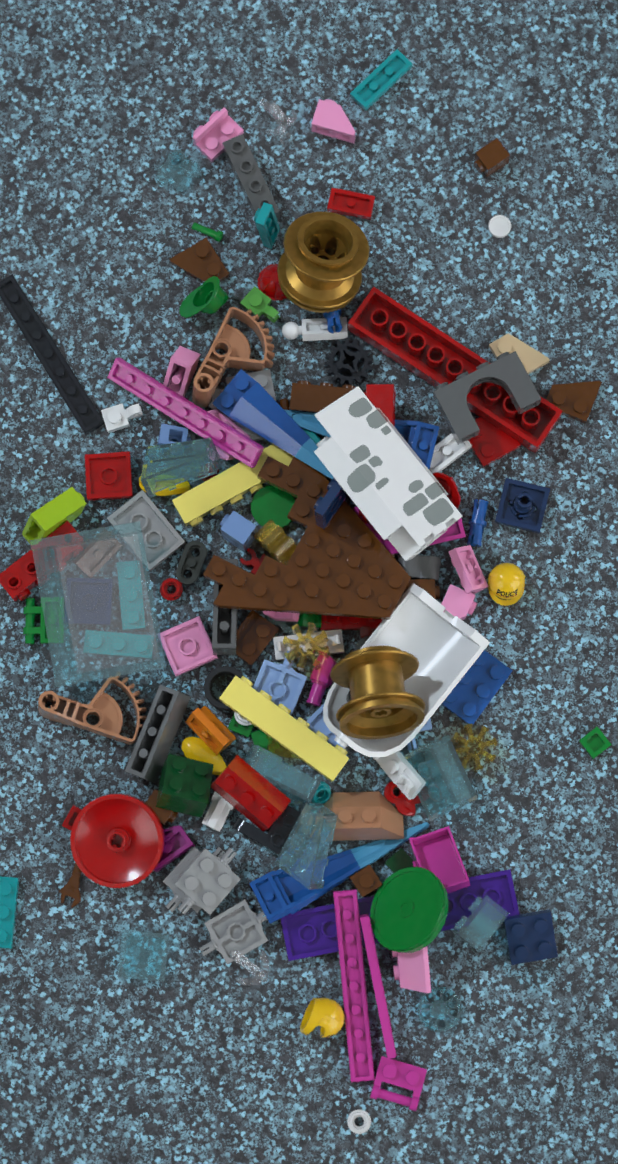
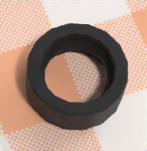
[204,666,243,711]

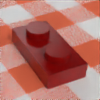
[327,188,375,220]

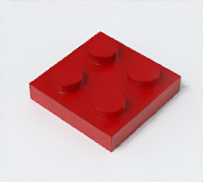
[85,451,133,501]

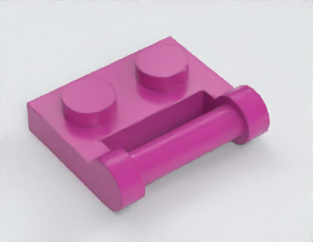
[370,1056,427,1111]

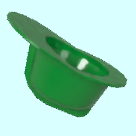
[179,276,229,318]

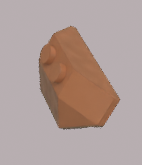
[310,792,404,841]

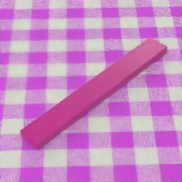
[107,357,265,468]
[333,889,375,1082]

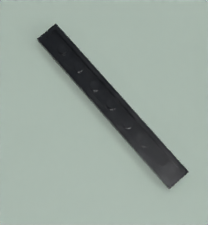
[0,274,105,435]

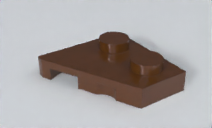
[170,237,230,283]
[546,381,602,423]

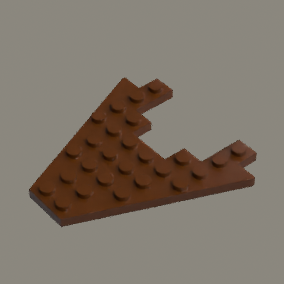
[203,456,411,620]

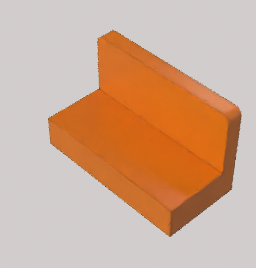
[185,706,236,755]

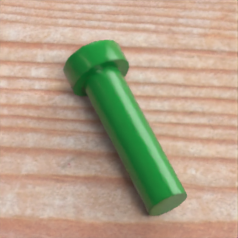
[192,222,224,242]

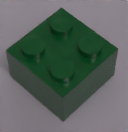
[156,754,214,818]

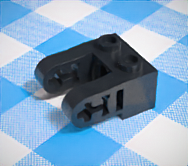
[232,805,306,857]

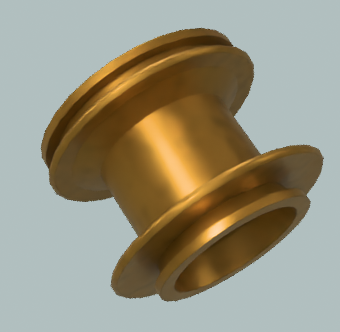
[277,212,370,313]
[330,646,425,739]

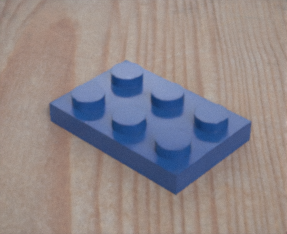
[441,650,513,727]

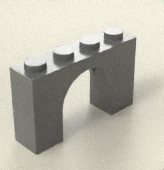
[433,351,541,445]

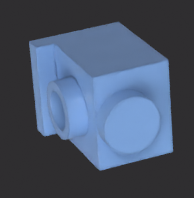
[156,424,191,456]

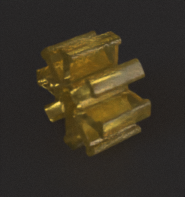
[254,519,297,565]
[283,622,330,672]
[450,724,497,772]

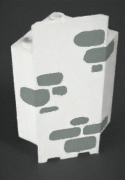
[314,386,463,561]

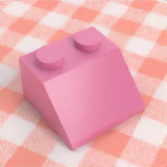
[392,946,431,993]

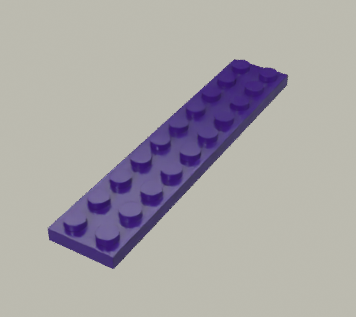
[281,869,520,961]

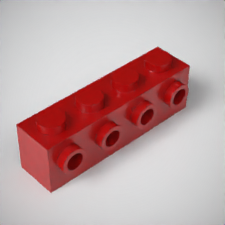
[0,521,87,602]

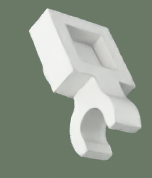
[101,403,143,433]

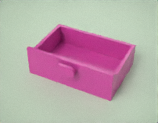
[409,826,470,894]

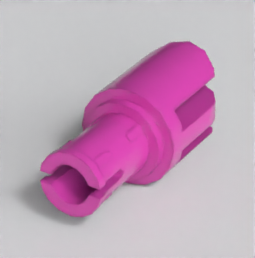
[306,654,337,707]

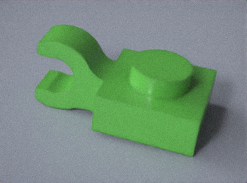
[240,286,280,323]

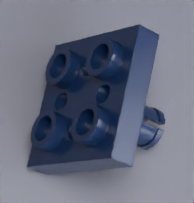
[495,478,550,534]

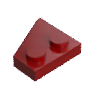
[468,417,521,468]

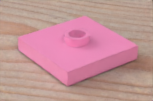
[157,616,218,677]

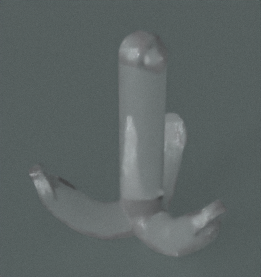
[260,99,297,136]
[230,949,270,986]

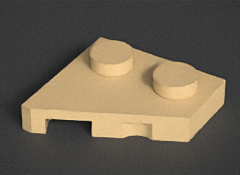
[489,333,550,375]

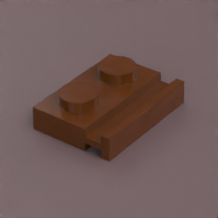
[236,610,279,666]

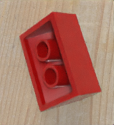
[210,755,291,832]

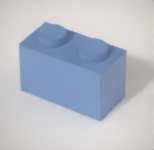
[220,510,258,552]

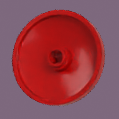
[70,793,164,888]

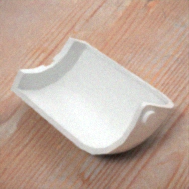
[323,583,490,757]

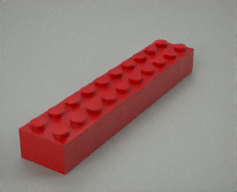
[348,287,563,454]

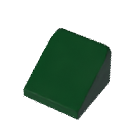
[384,848,414,873]

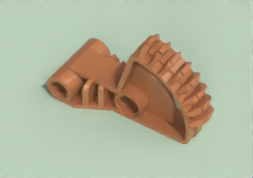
[192,307,275,408]
[38,672,147,745]

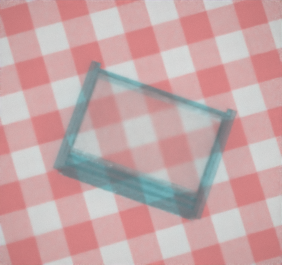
[30,521,166,687]

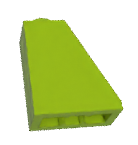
[22,487,87,547]

